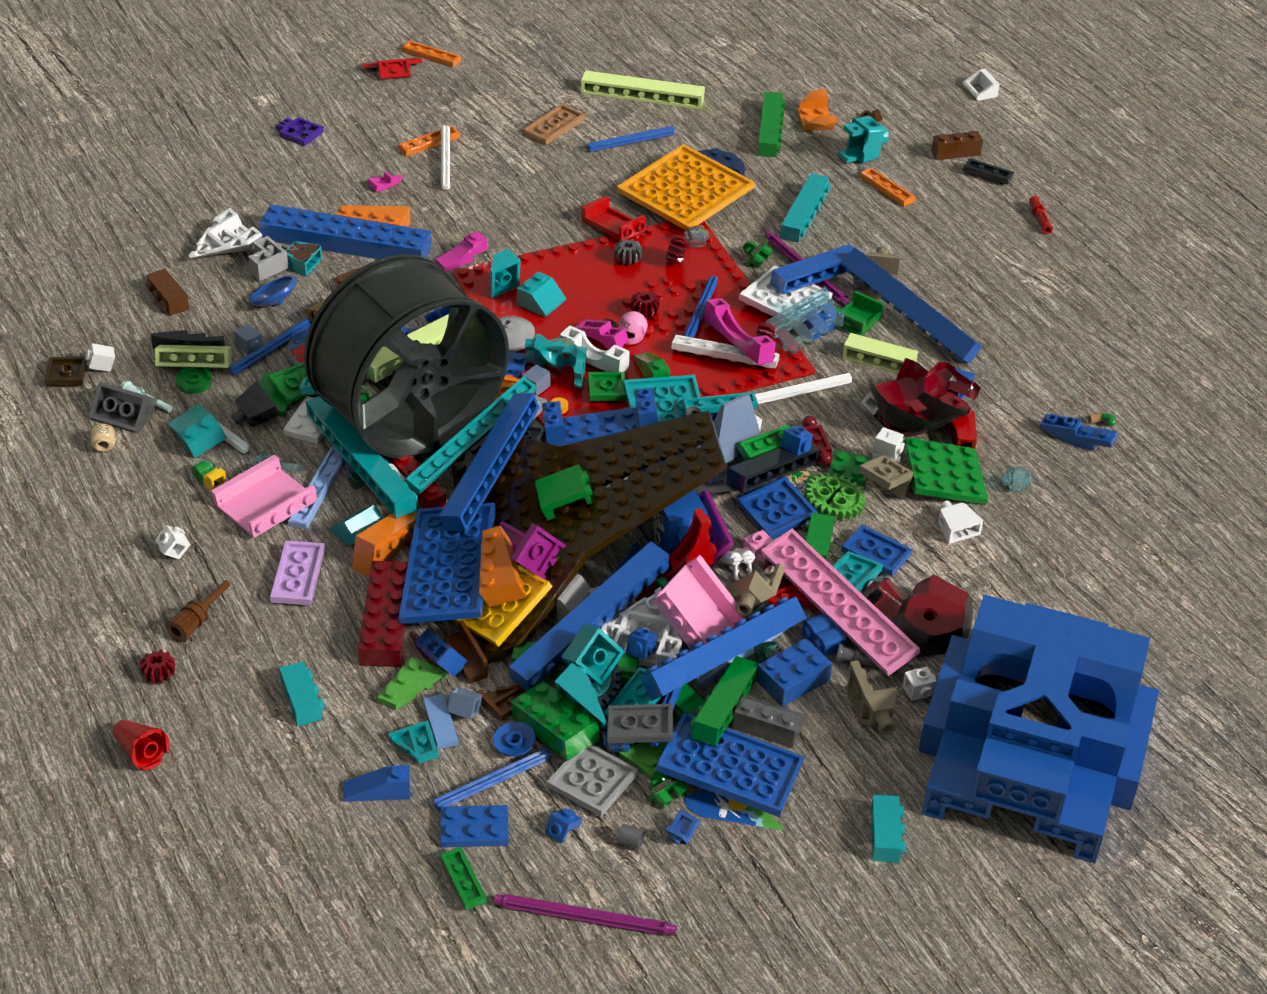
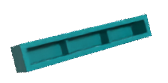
[780,173,831,243]

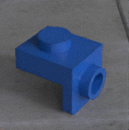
[545,808,582,843]
[665,809,701,844]

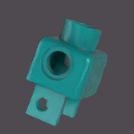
[838,116,889,164]

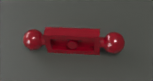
[802,415,833,466]

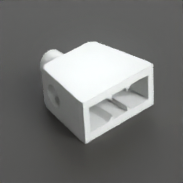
[938,501,983,544]

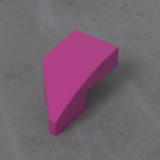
[367,171,403,192]

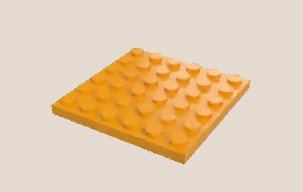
[617,144,755,231]

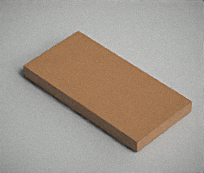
[522,104,585,145]

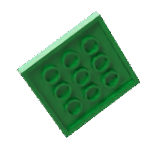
[904,437,988,505]

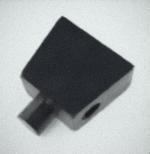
[231,381,279,427]

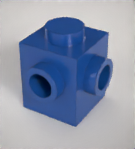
[780,425,813,456]
[626,627,658,660]

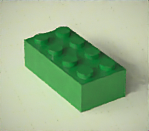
[510,681,600,761]

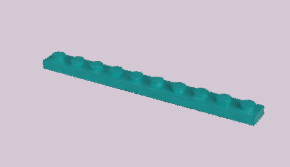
[405,376,537,494]

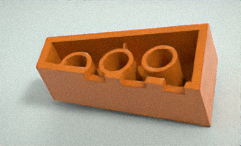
[335,205,410,227]
[352,512,417,577]
[479,526,527,607]

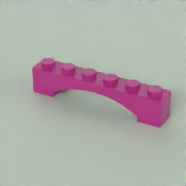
[704,298,776,365]

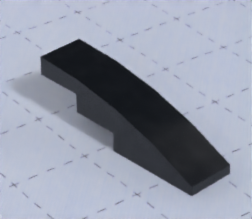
[151,330,225,350]

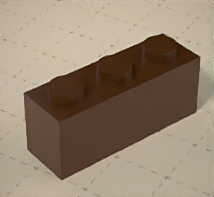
[931,131,983,160]
[145,268,189,316]

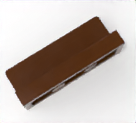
[444,620,488,684]

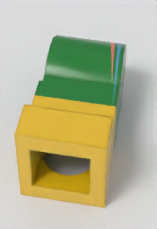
[192,459,227,491]

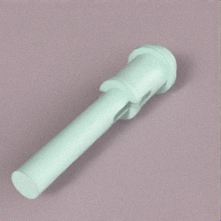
[120,381,173,413]

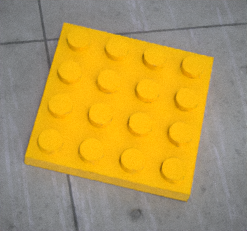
[453,565,552,647]

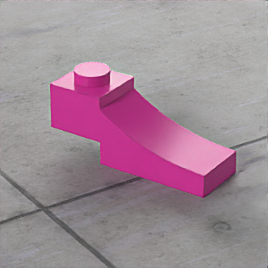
[435,231,487,272]
[575,319,629,349]

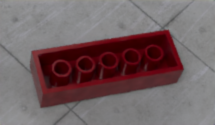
[358,561,408,667]

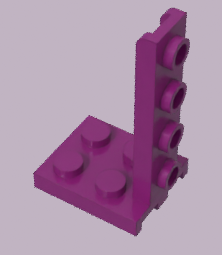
[500,521,566,579]

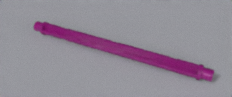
[764,231,851,306]
[494,894,677,936]

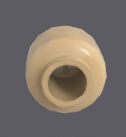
[90,424,116,452]

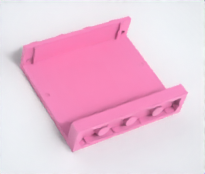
[211,455,317,538]
[652,555,745,650]

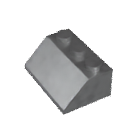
[89,382,157,432]
[733,697,807,748]

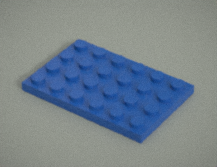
[655,712,805,817]

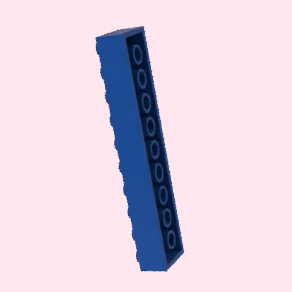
[259,204,432,259]

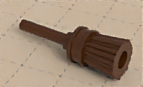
[165,580,230,642]

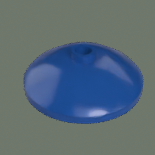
[248,275,297,307]

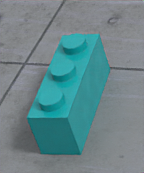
[279,661,325,727]
[871,795,905,863]

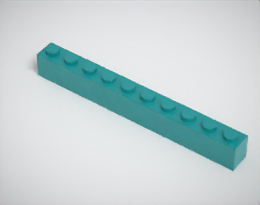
[306,397,418,519]

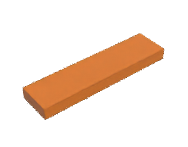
[402,40,461,68]
[398,126,460,156]
[859,167,916,207]

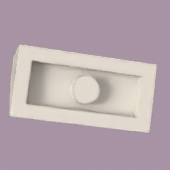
[962,69,1000,101]

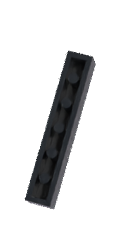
[726,444,820,494]

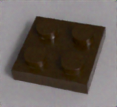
[45,357,88,386]

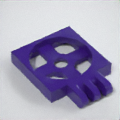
[275,117,324,147]

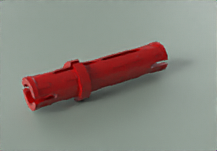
[1029,196,1053,234]

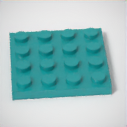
[623,375,701,423]

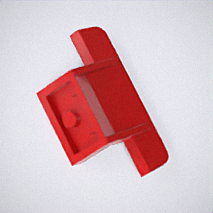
[363,58,422,80]

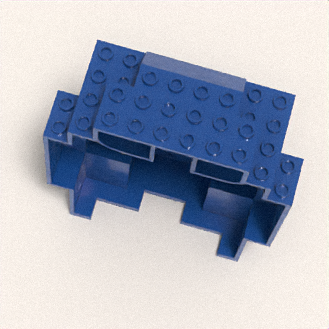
[918,595,1159,864]

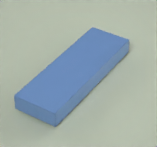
[423,694,459,749]

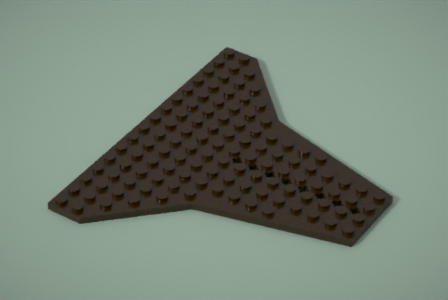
[451,411,727,664]

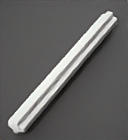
[441,125,450,190]
[755,373,852,404]

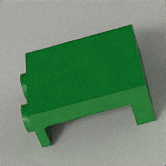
[835,291,884,336]
[535,464,593,520]

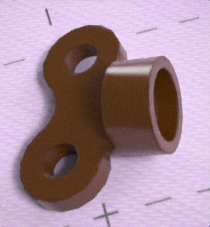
[860,109,883,122]

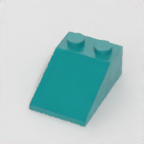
[167,404,226,458]
[555,663,607,732]

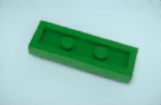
[440,847,487,911]

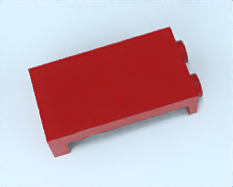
[581,196,646,241]

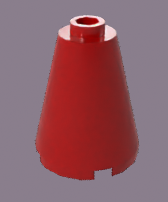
[113,719,170,770]

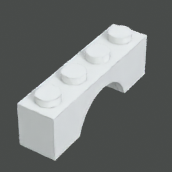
[560,325,630,372]

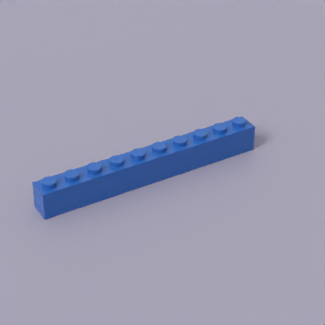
[842,247,983,363]
[439,393,539,531]
[509,541,669,691]
[640,596,807,701]

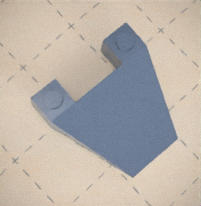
[707,394,761,484]

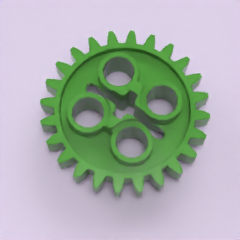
[804,472,866,521]

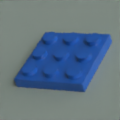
[737,477,818,539]

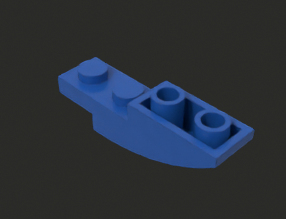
[1040,414,1117,451]

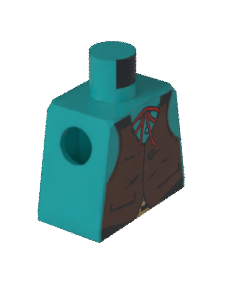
[281,241,322,277]

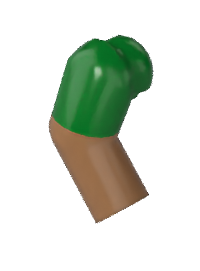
[1088,413,1116,426]

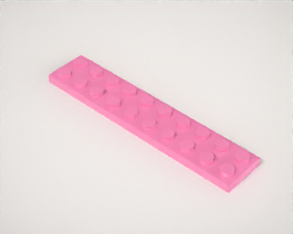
[761,529,920,676]

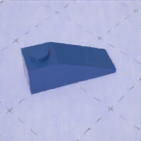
[414,628,467,677]
[344,765,410,802]

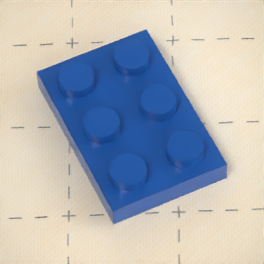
[841,524,912,577]
[441,805,508,848]

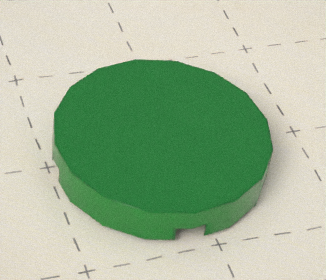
[175,367,212,394]

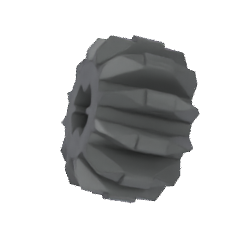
[614,239,642,265]

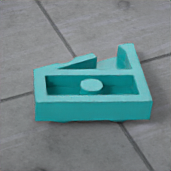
[388,720,440,764]

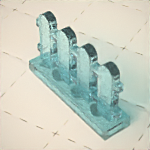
[766,287,844,354]

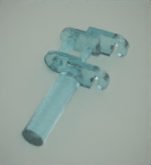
[253,452,303,472]

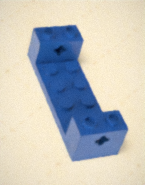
[542,388,658,446]

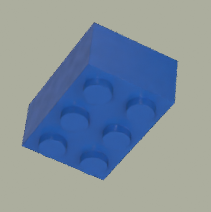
[756,639,833,707]

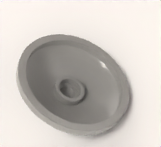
[499,316,535,352]

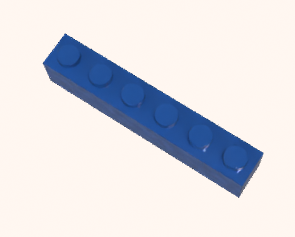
[770,244,854,295]

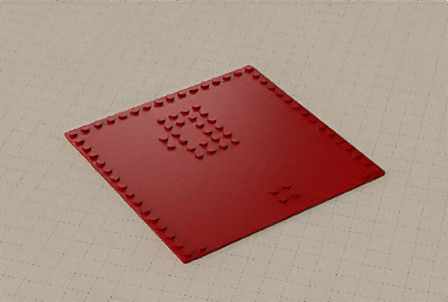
[453,221,815,428]

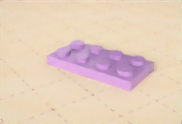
[270,541,325,605]

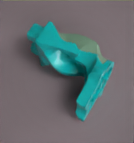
[525,334,587,389]

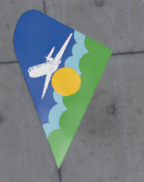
[685,789,785,831]

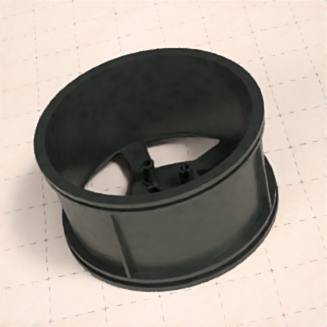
[304,254,509,459]

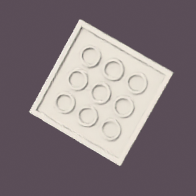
[739,266,833,328]

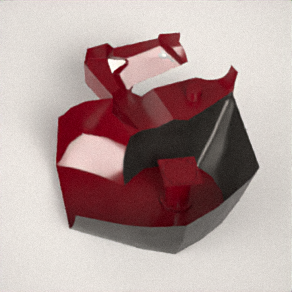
[868,357,981,434]
[862,574,973,657]

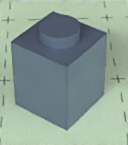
[234,324,263,355]
[522,365,551,396]
[447,687,482,719]

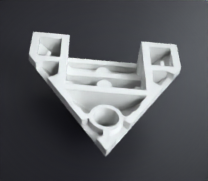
[189,208,262,258]
[601,587,682,668]

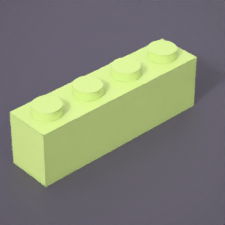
[842,333,918,374]
[155,345,232,368]

